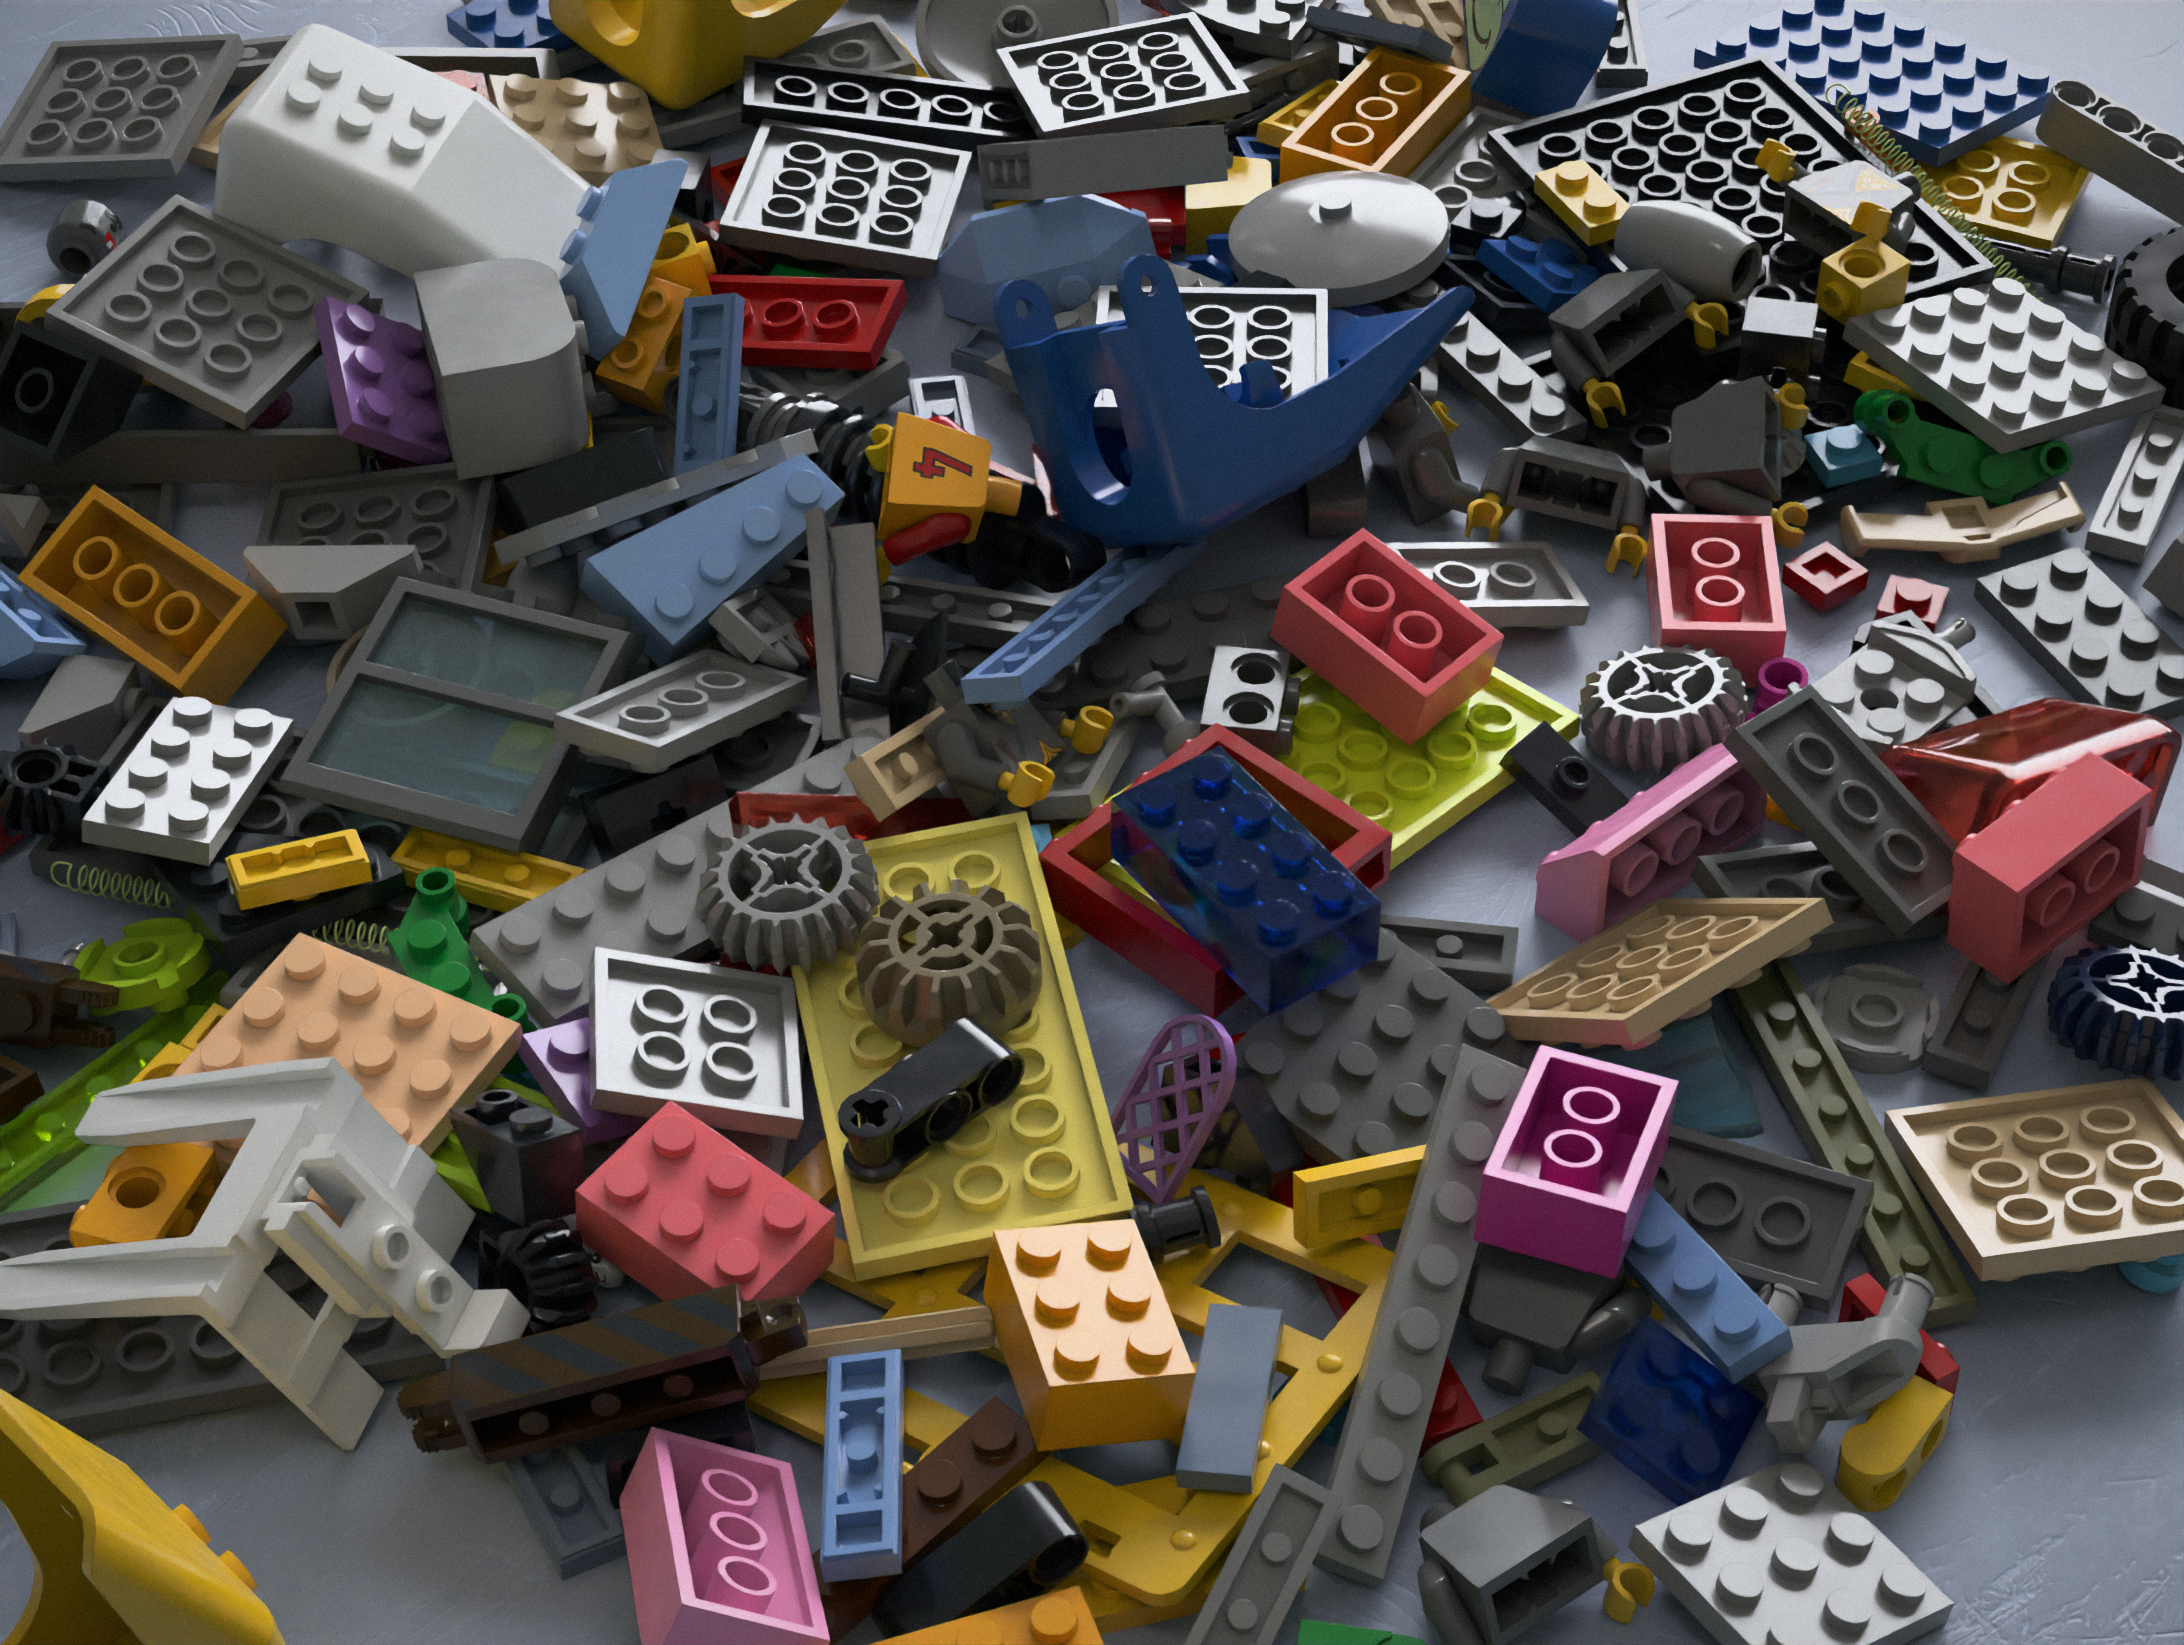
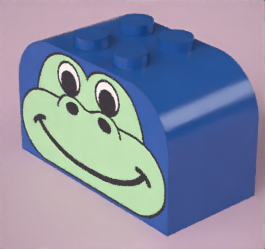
[1463,0,1618,117]

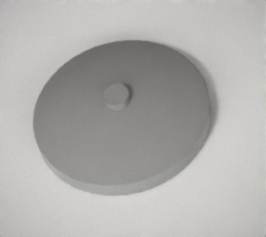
[916,0,1119,88]
[1228,170,1449,308]

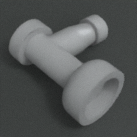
[1109,671,1201,758]

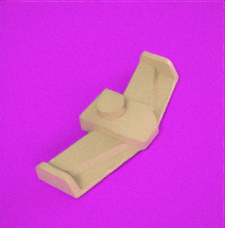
[1839,481,2087,564]

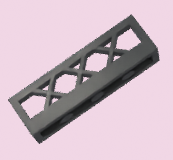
[805,508,893,750]

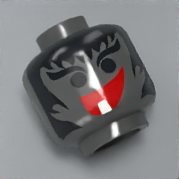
[46,200,126,279]

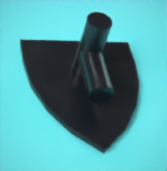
[840,610,948,735]

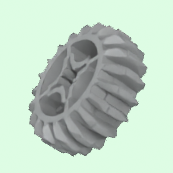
[1578,643,1749,776]
[698,813,880,976]

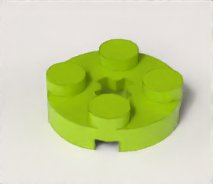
[73,918,211,1017]

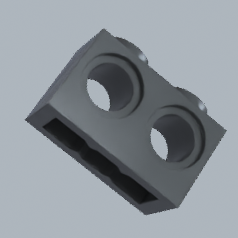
[1200,645,1301,761]

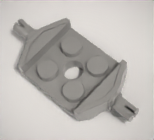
[1786,618,1977,767]

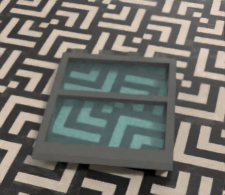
[277,569,648,852]

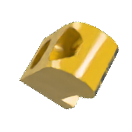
[1834,1374,1954,1512]

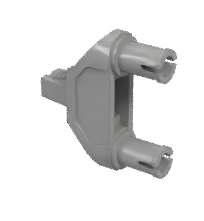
[1740,1273,1935,1454]

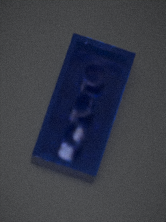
[1111,745,1381,1016]

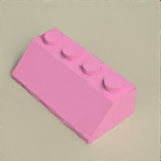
[1535,743,1767,944]
[619,1427,830,1645]

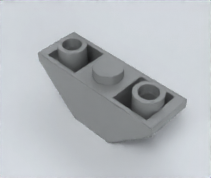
[243,545,424,639]

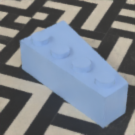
[578,452,845,668]

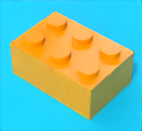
[983,1219,1195,1451]

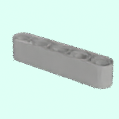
[2035,79,2184,226]

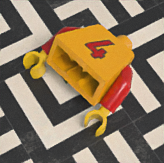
[865,411,1022,586]

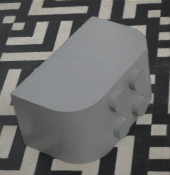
[413,258,596,480]

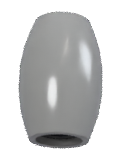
[1614,200,1762,303]

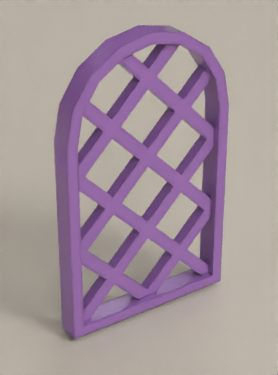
[1110,1014,1237,1205]

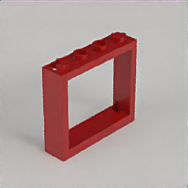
[1038,722,1392,1019]

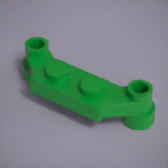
[1853,389,2073,507]
[386,867,537,1075]

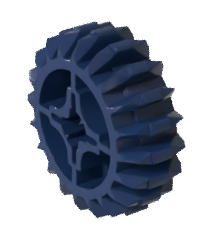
[2047,944,2184,1082]

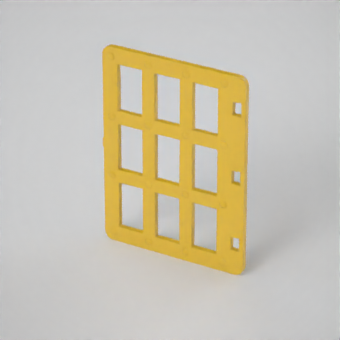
[661,1137,1394,1607]

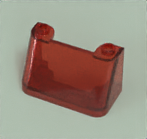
[1879,697,2183,845]

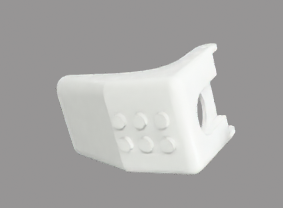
[212,23,592,279]

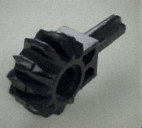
[0,737,110,846]
[462,1203,599,1338]

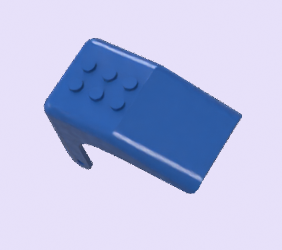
[993,253,1476,551]

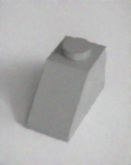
[18,654,148,761]

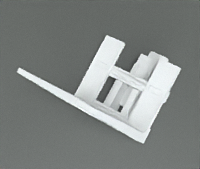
[0,1057,531,1450]

